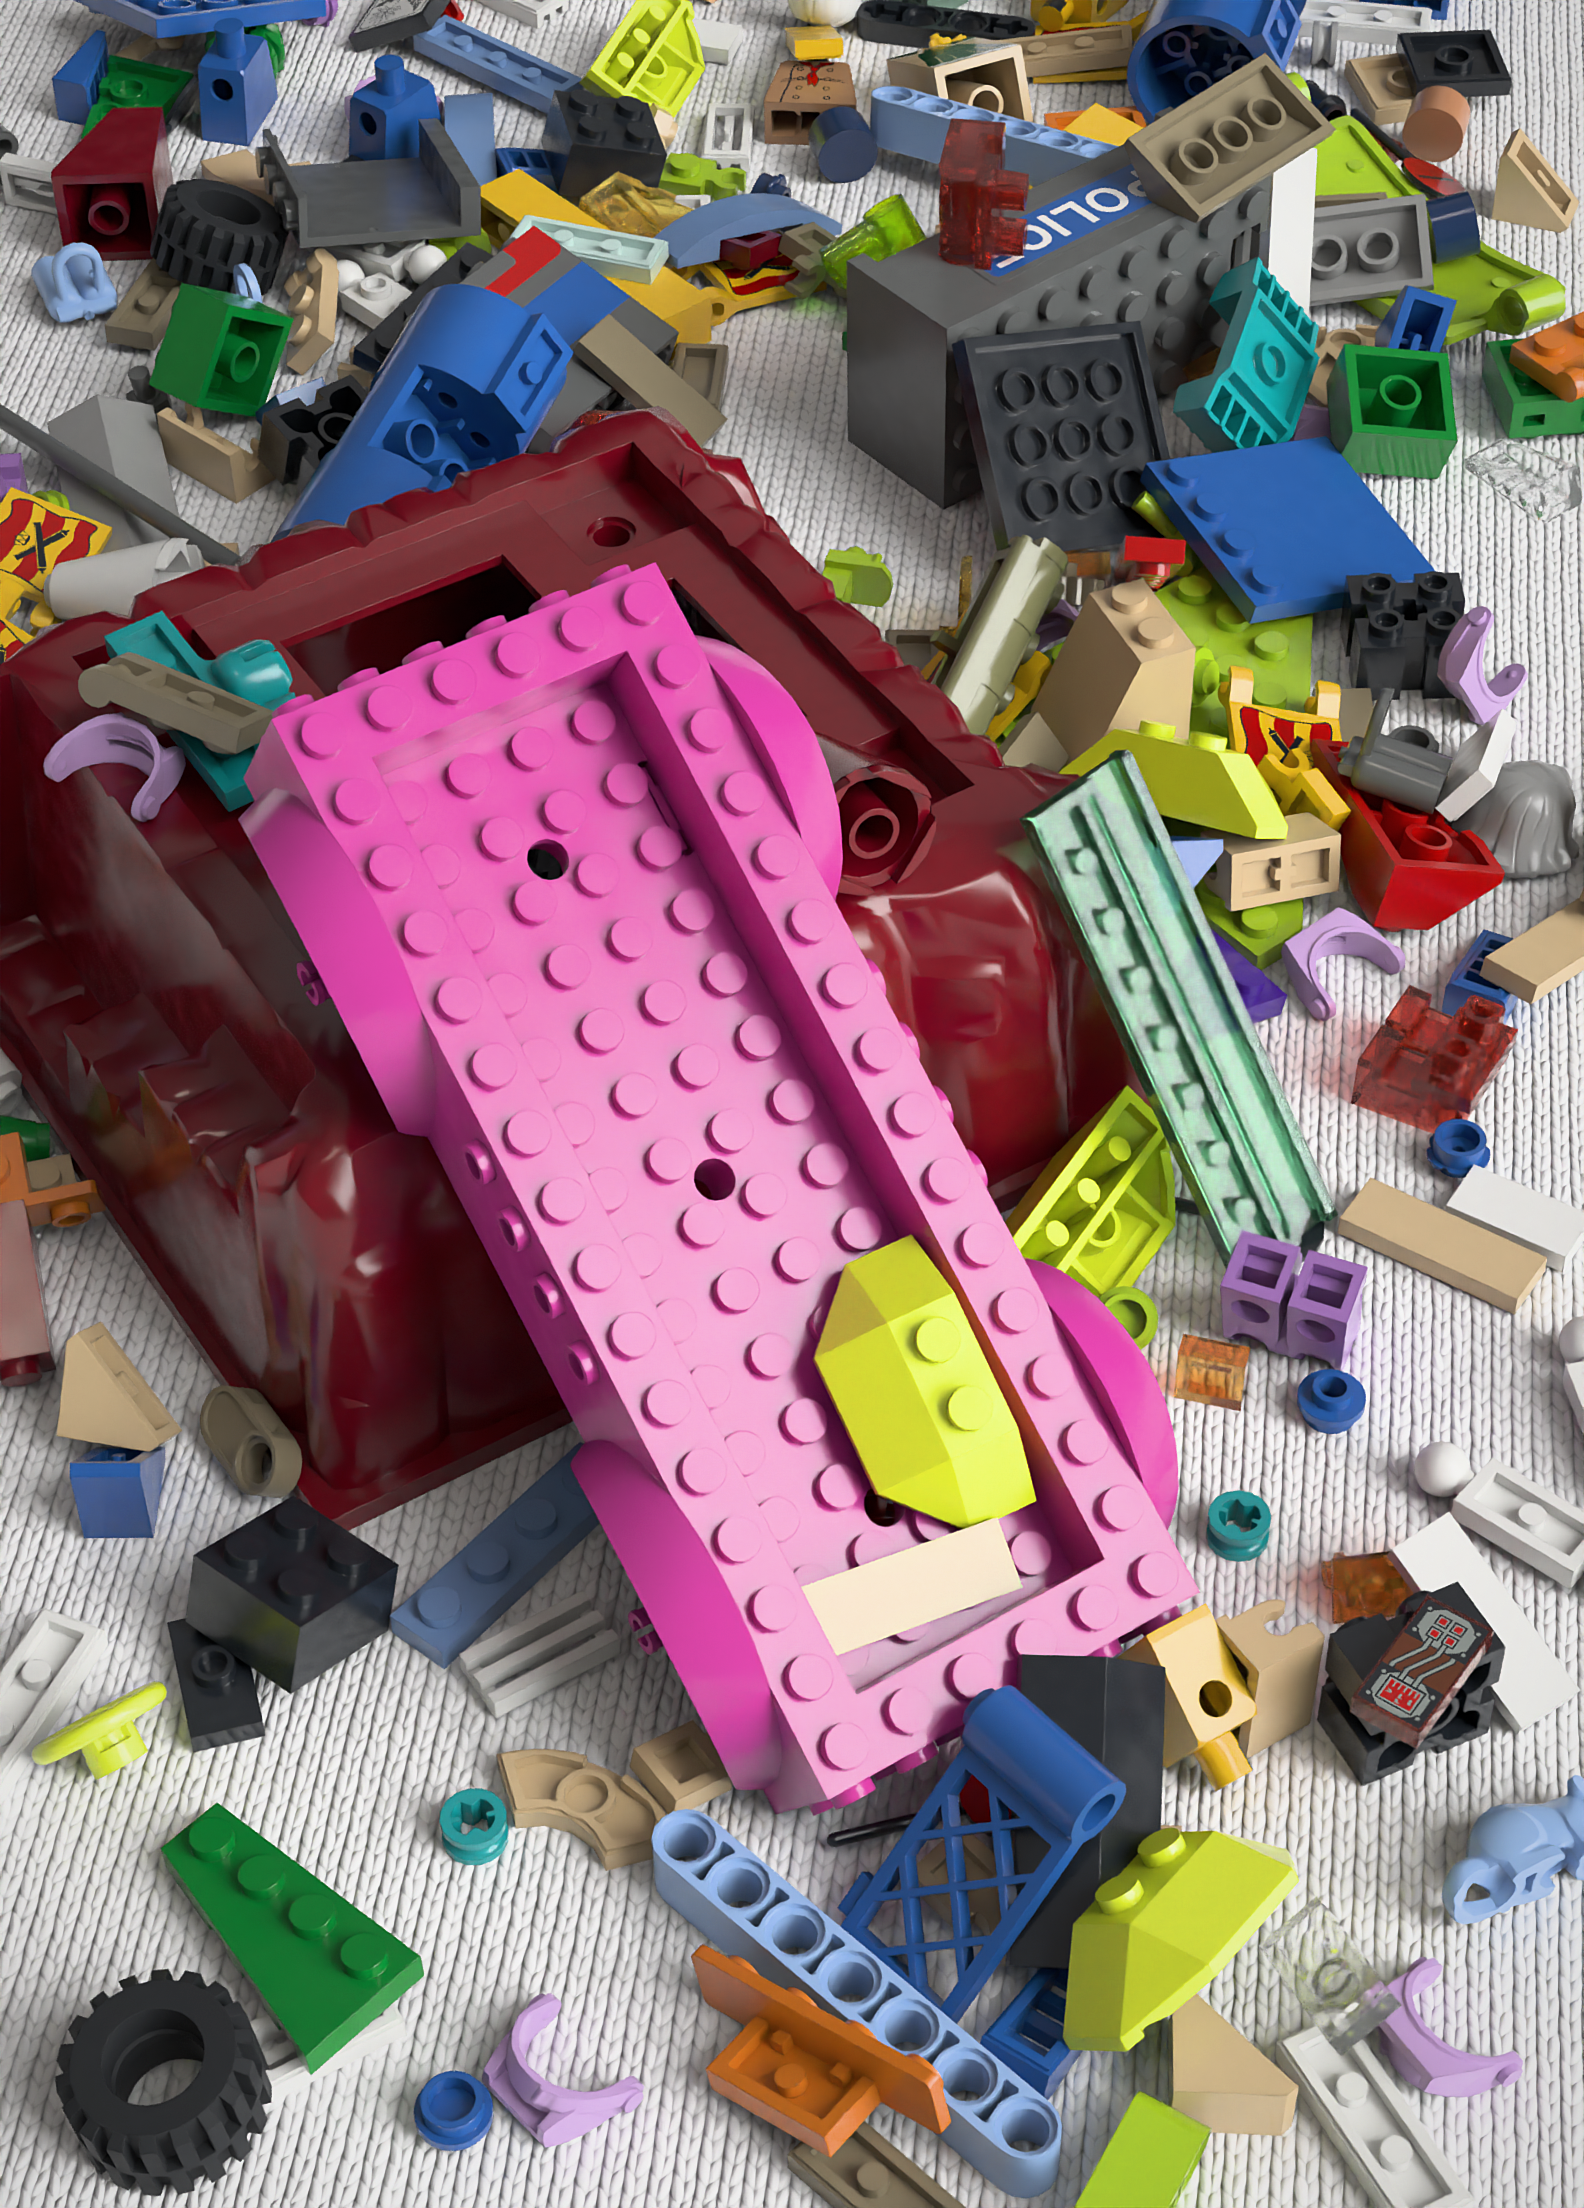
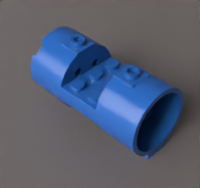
[1127,0,1307,124]
[270,284,574,543]

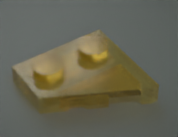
[579,172,694,263]

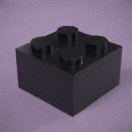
[541,89,667,201]
[185,1495,399,1694]

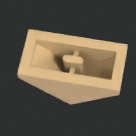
[1491,128,1579,233]
[57,1322,182,1452]
[1167,1993,1299,2136]

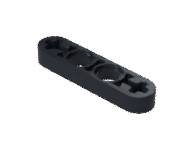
[857,0,1035,49]

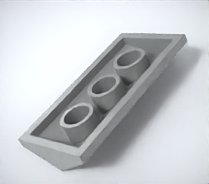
[1249,194,1434,306]
[47,394,180,554]

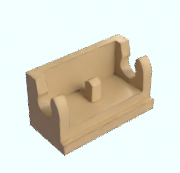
[157,402,276,504]
[1201,812,1341,912]
[1215,1599,1325,1759]

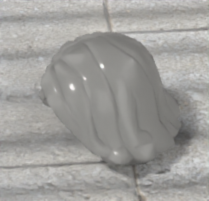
[1451,760,1580,879]

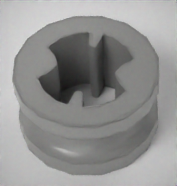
[1311,21,1338,66]

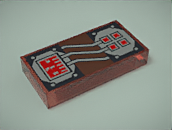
[1350,1595,1494,1749]

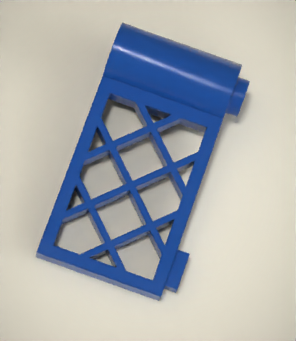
[837,1685,1126,2024]

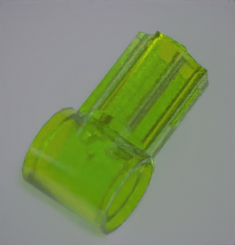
[818,193,927,290]

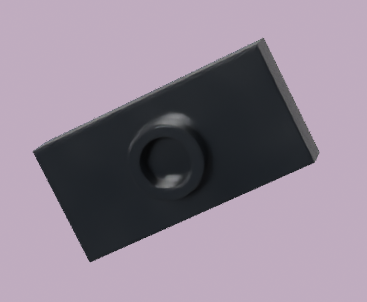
[167,1618,266,1752]

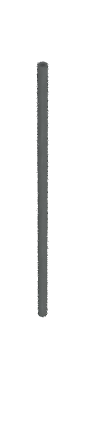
[0,404,240,566]

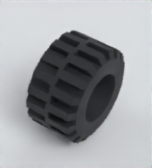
[150,179,289,298]
[55,1969,272,2196]

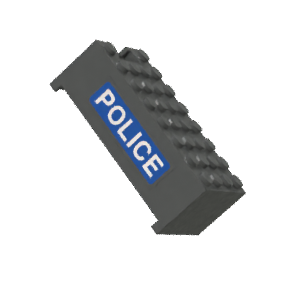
[847,106,1272,510]

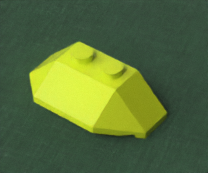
[579,0,705,117]
[1058,720,1288,839]
[1005,1085,1176,1298]
[813,1234,1037,1530]
[1063,1828,1299,2052]

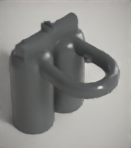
[1337,687,1453,815]

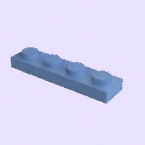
[413,15,584,114]
[390,1441,600,1669]

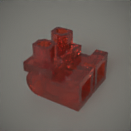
[939,118,1029,270]
[1351,985,1518,1134]

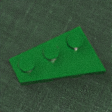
[81,55,194,140]

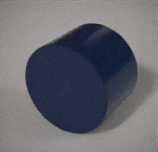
[808,106,878,183]
[1426,191,1481,264]

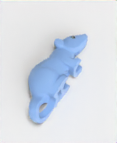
[1441,1775,1584,1924]

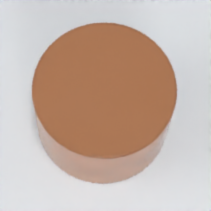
[1402,86,1470,162]

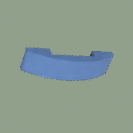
[444,93,497,186]
[654,193,842,269]

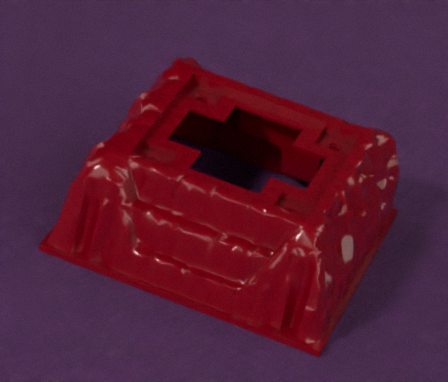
[0,406,1229,1531]

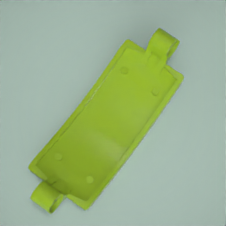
[1285,72,1566,345]

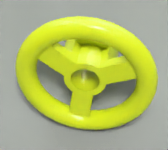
[32,1681,167,1780]

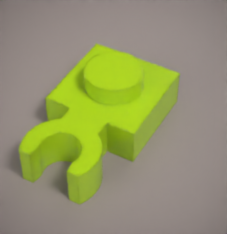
[656,153,746,201]

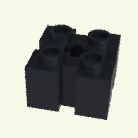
[257,375,369,500]
[1340,571,1466,701]
[1317,1581,1506,1786]

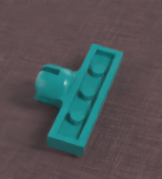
[104,611,296,812]

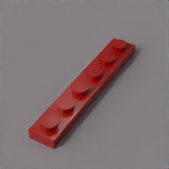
[1114,536,1186,592]

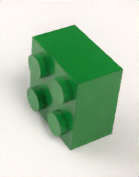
[149,283,294,417]
[1326,344,1458,479]

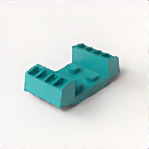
[1173,257,1320,453]

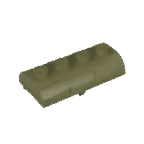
[930,534,1069,739]

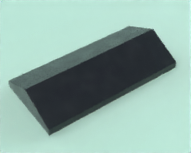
[1005,1654,1166,1970]

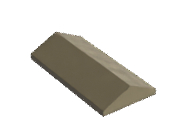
[1124,53,1336,223]

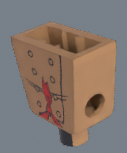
[764,59,857,145]

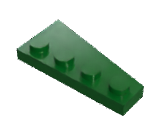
[161,1803,425,2076]

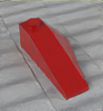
[1310,739,1505,932]

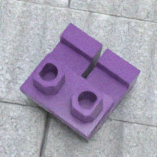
[1220,1230,1368,1371]

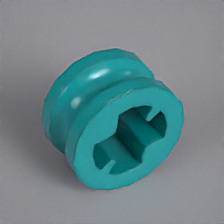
[1206,1490,1272,1562]
[440,1788,509,1865]

